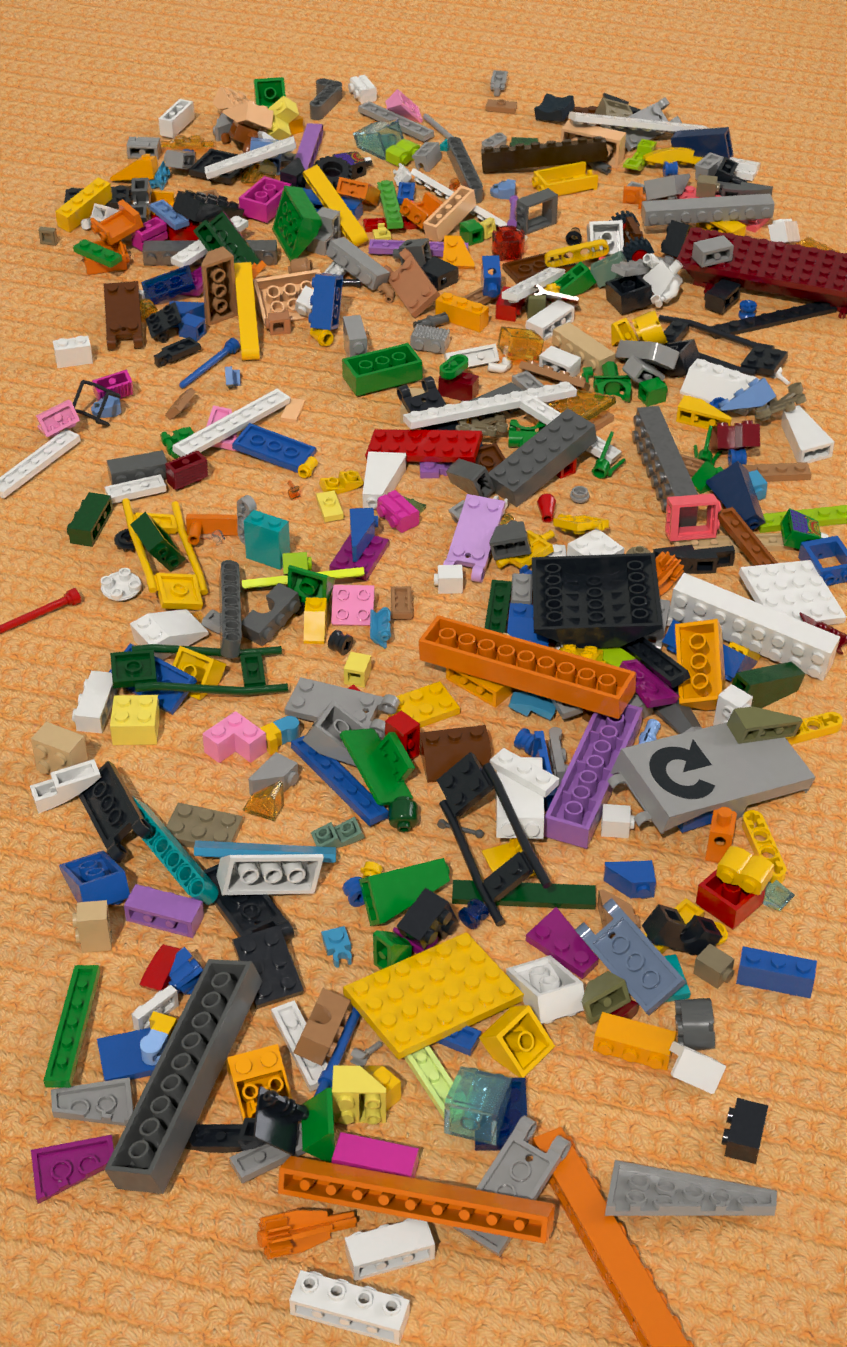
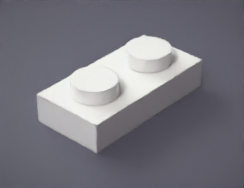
[132,985,179,1031]

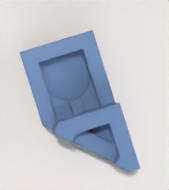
[225,366,241,388]

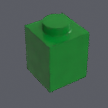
[459,219,484,246]
[638,377,668,407]

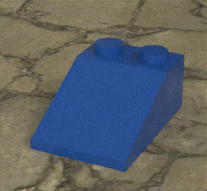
[507,603,549,647]
[59,851,130,905]

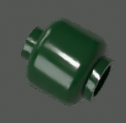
[388,796,419,832]

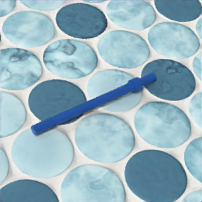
[314,1006,360,1096]

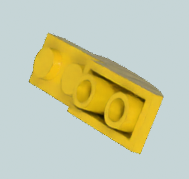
[643,147,703,167]

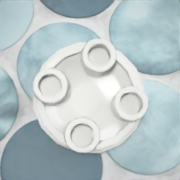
[101,568,141,601]

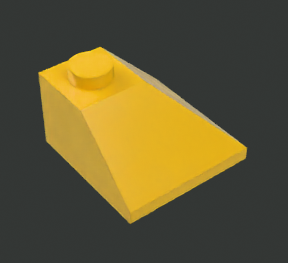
[172,646,226,700]

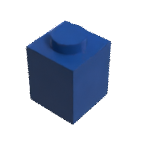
[178,313,206,342]

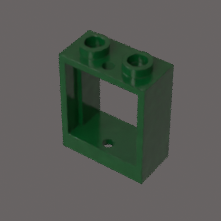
[130,512,186,572]

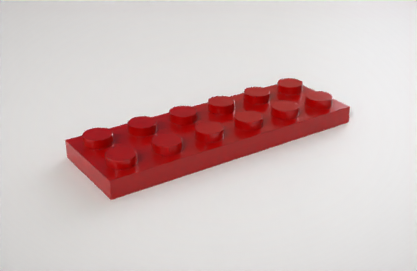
[365,429,483,463]

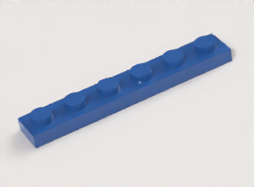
[291,735,388,826]

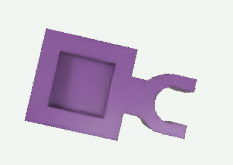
[420,462,452,478]

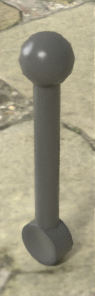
[437,819,484,838]

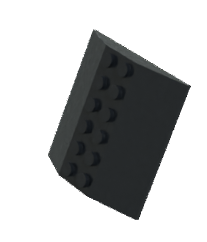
[532,553,663,648]

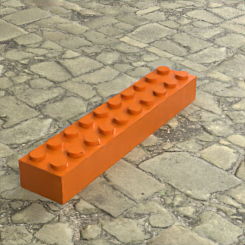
[418,615,636,719]

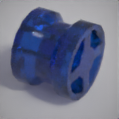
[458,898,489,929]

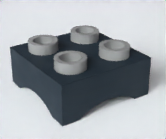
[534,94,575,122]

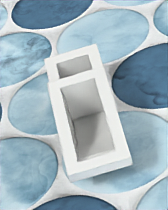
[30,759,101,814]

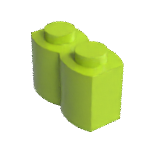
[385,139,420,167]

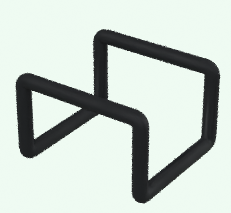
[73,380,121,426]

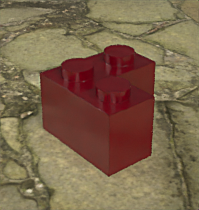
[438,368,479,401]
[710,420,760,451]

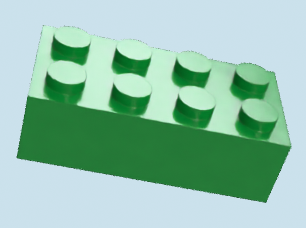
[342,343,423,396]

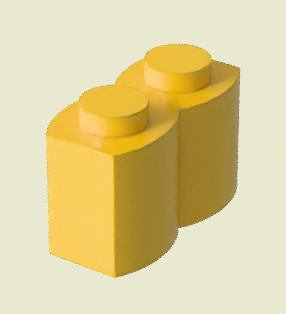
[716,846,774,895]

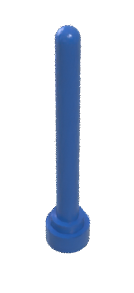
[179,338,240,389]

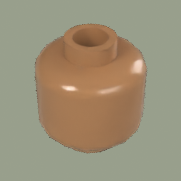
[288,257,314,274]

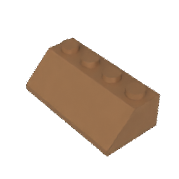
[201,247,238,326]

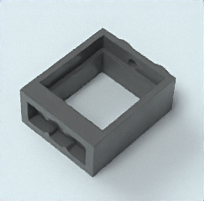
[516,188,558,235]

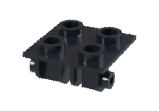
[145,302,182,342]
[253,1086,309,1156]

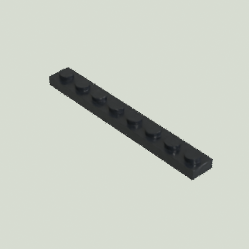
[710,301,837,340]

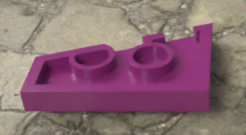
[525,907,598,979]
[31,1135,114,1204]

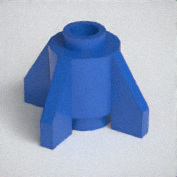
[168,946,203,995]

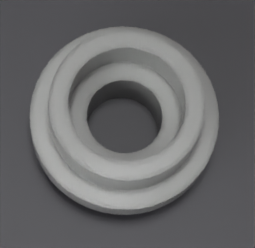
[570,486,589,503]

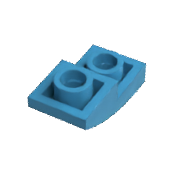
[508,692,556,720]

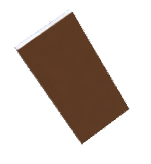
[502,252,576,284]

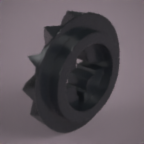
[114,529,144,552]

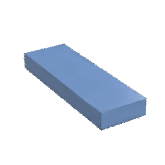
[149,200,189,230]

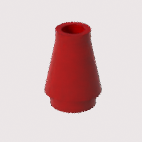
[537,494,556,523]

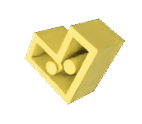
[267,96,299,140]

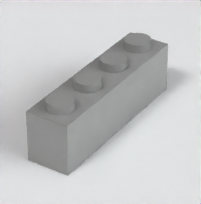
[326,237,390,290]

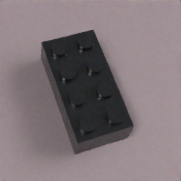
[172,189,244,222]

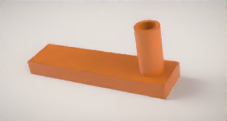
[186,514,238,545]

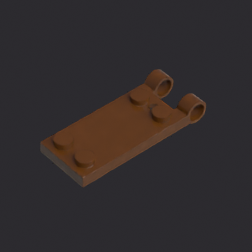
[103,281,143,350]

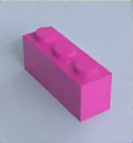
[332,1132,419,1178]

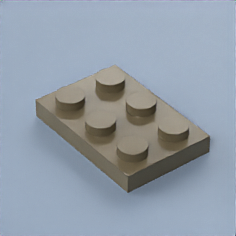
[166,802,244,848]

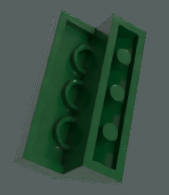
[193,211,261,265]

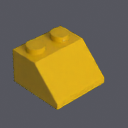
[479,1005,555,1078]

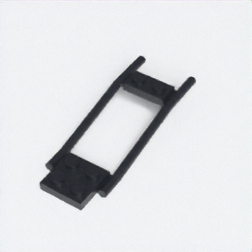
[639,315,788,376]
[437,752,552,926]

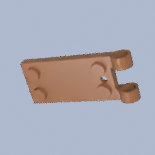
[384,247,440,318]

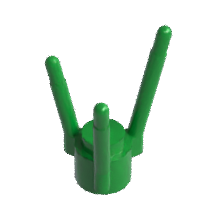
[694,426,723,466]
[592,431,626,479]

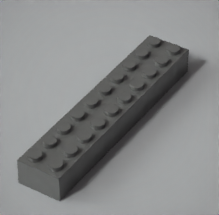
[104,959,262,1194]

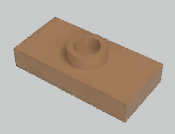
[485,99,517,114]
[165,387,196,420]
[391,586,412,619]

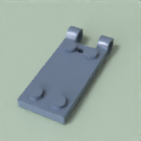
[575,898,686,1015]

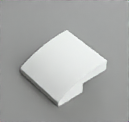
[729,157,761,181]

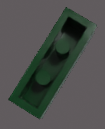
[67,492,113,547]

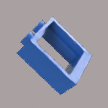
[798,536,847,586]

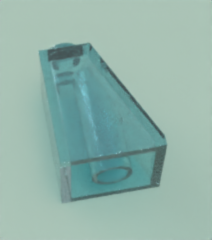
[353,119,404,160]
[444,1066,512,1145]

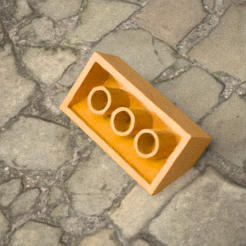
[675,619,726,711]

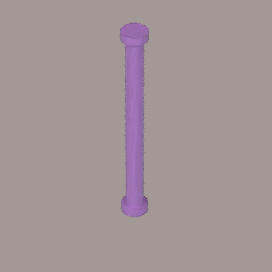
[507,195,519,229]

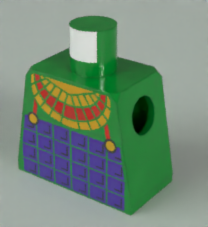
[780,508,828,549]

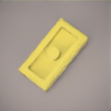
[316,490,344,522]

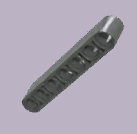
[447,137,483,204]
[219,560,242,658]

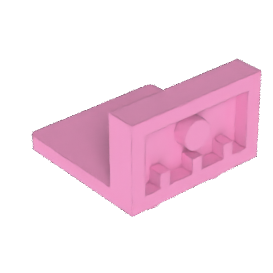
[36,399,80,437]
[331,585,375,626]

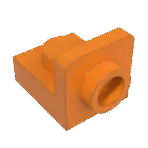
[623,186,646,209]

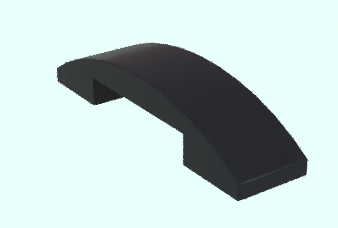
[185,1118,264,1153]

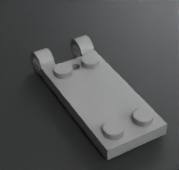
[612,97,682,152]
[284,677,400,739]
[453,1115,571,1257]

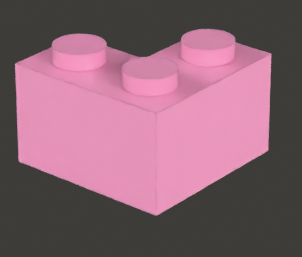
[202,711,267,763]

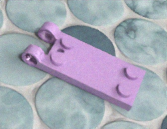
[443,494,506,583]

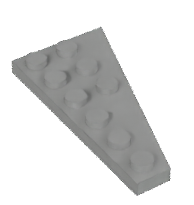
[605,1160,777,1216]

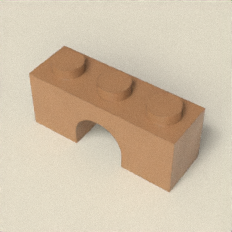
[293,988,351,1066]

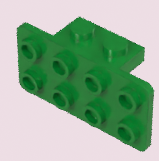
[340,728,415,806]

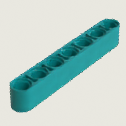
[132,796,218,905]

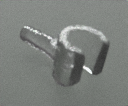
[200,530,226,545]

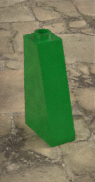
[359,858,450,926]

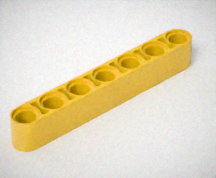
[302,164,369,247]
[234,262,260,361]

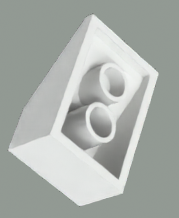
[130,609,209,660]
[506,955,584,1024]

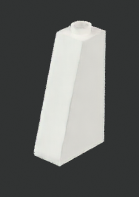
[781,405,835,463]
[363,452,406,510]

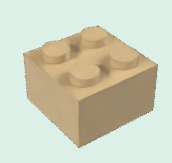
[31,722,88,775]

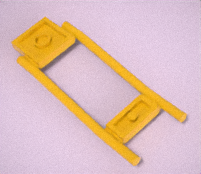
[122,498,208,610]

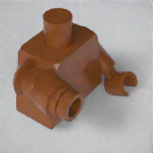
[221,120,259,154]

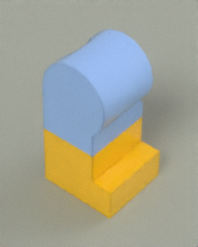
[140,1011,177,1065]

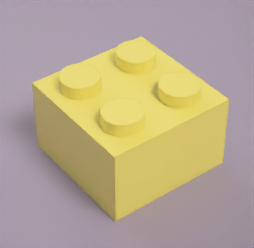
[110,695,160,745]

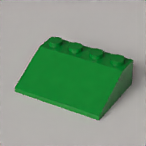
[272,185,322,262]

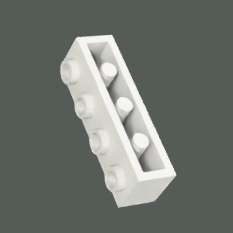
[289,1270,410,1345]

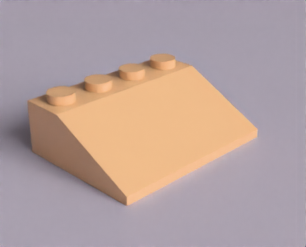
[253,269,320,326]

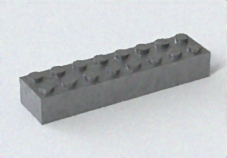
[632,406,698,527]

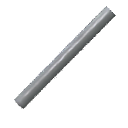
[423,113,454,139]

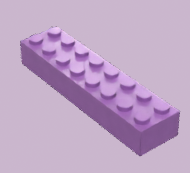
[543,704,643,849]

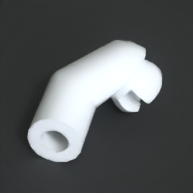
[487,357,512,373]

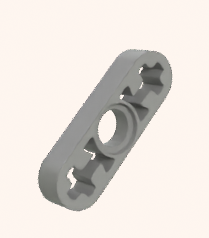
[237,495,257,545]

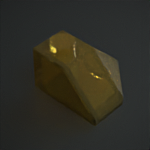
[241,159,277,184]

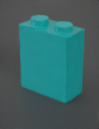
[243,510,290,570]

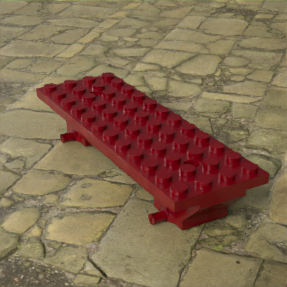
[677,227,847,319]

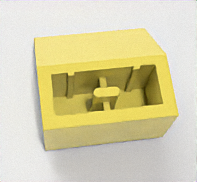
[332,1065,386,1125]

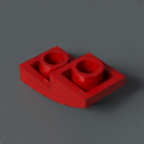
[139,944,180,992]

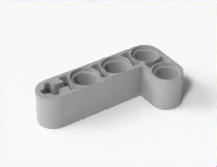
[615,340,680,370]

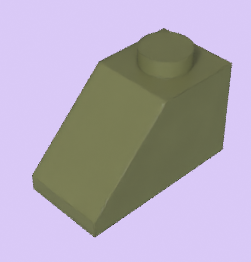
[581,971,631,1025]

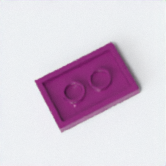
[329,533,389,581]

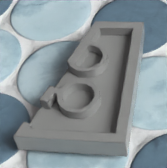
[51,1077,133,1126]

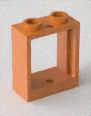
[336,177,381,207]
[83,240,129,275]

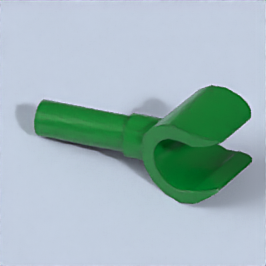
[582,367,593,384]

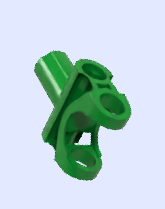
[593,361,631,402]
[508,419,546,448]

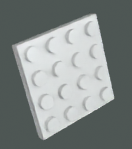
[738,560,847,625]

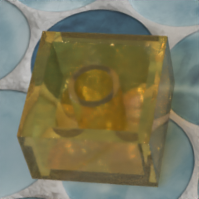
[497,326,544,362]

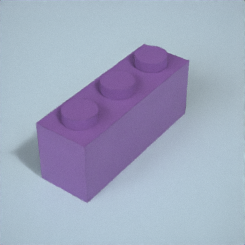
[124,884,204,938]

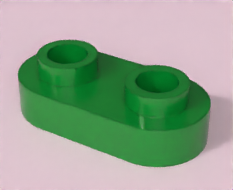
[439,354,468,380]

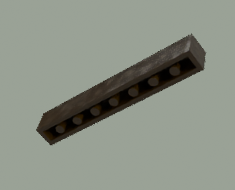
[481,136,607,172]

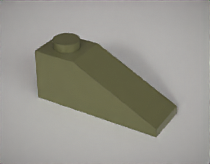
[727,706,803,744]

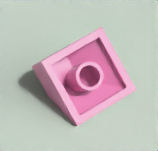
[385,89,423,123]

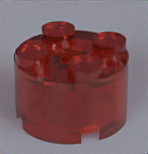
[492,225,525,262]

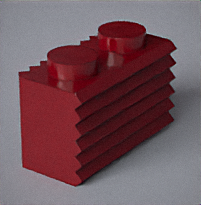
[165,450,209,490]

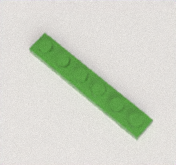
[377,180,403,229]

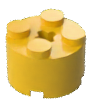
[632,310,667,345]

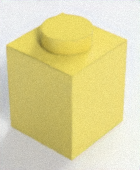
[344,652,372,688]

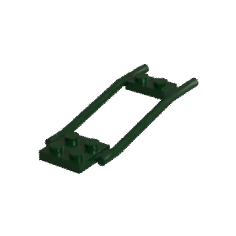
[110,644,288,696]

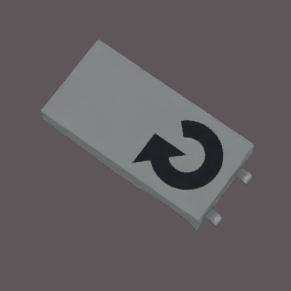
[608,722,816,834]

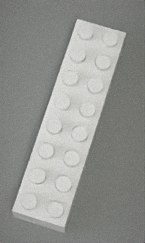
[668,573,840,681]

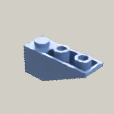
[718,378,776,412]

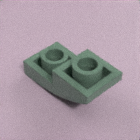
[311,817,365,848]

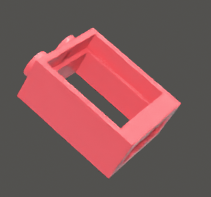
[665,493,721,541]

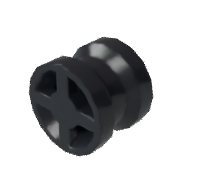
[328,630,353,655]

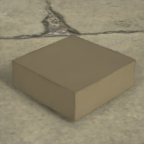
[38,226,58,246]

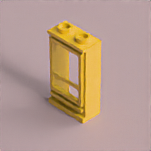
[532,162,598,197]

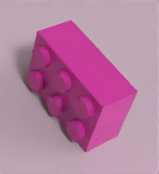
[239,176,292,223]

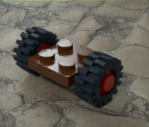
[609,210,654,262]

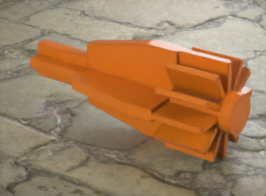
[655,551,684,596]
[257,1209,357,1260]

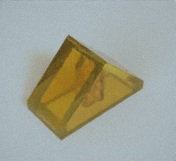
[243,781,284,821]

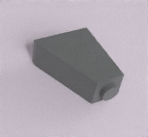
[446,458,495,498]

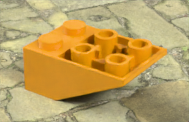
[225,1044,292,1122]

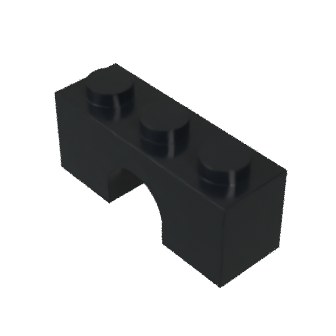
[642,904,723,955]

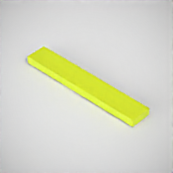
[242,567,364,589]

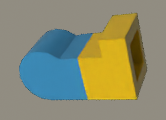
[260,716,300,755]

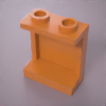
[399,192,443,229]
[90,199,144,245]

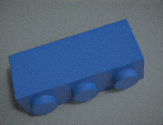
[736,946,817,998]

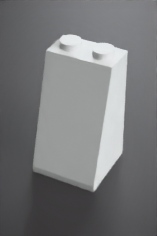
[495,757,544,839]

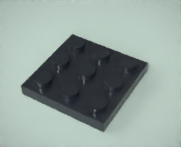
[189,148,249,185]

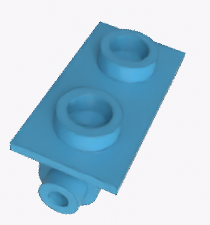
[149,161,171,191]
[370,607,391,649]

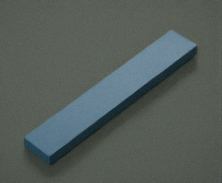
[194,840,336,863]

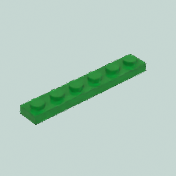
[43,965,100,1088]

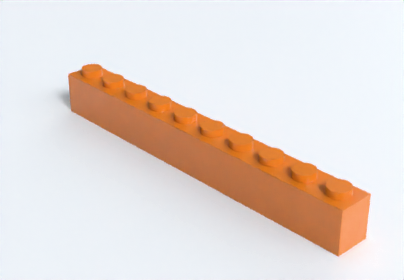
[532,1127,694,1347]
[278,1156,555,1244]

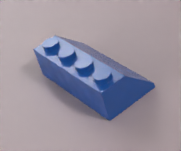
[662,619,758,682]

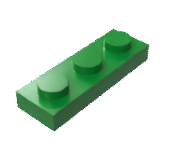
[73,239,122,268]

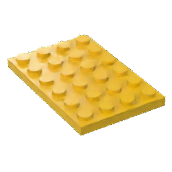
[343,932,524,1060]

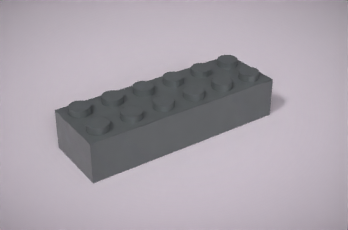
[489,408,597,507]

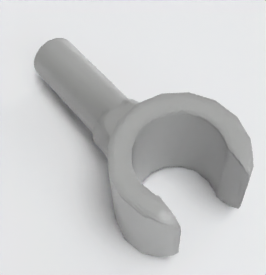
[350,1041,382,1067]

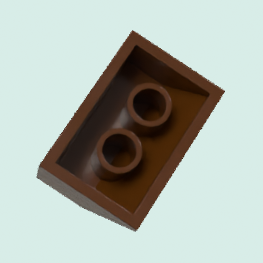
[420,725,492,783]

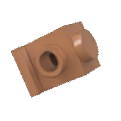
[265,309,291,335]

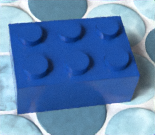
[308,273,343,330]

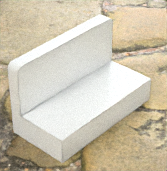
[669,1041,726,1094]

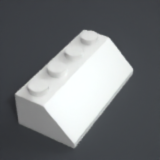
[680,358,760,416]
[216,854,324,895]

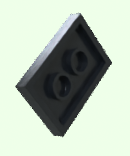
[232,925,304,1009]

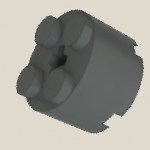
[675,998,715,1051]

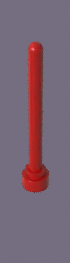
[0,588,81,634]

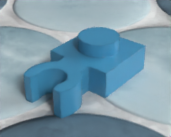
[321,926,352,968]

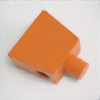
[705,807,737,863]

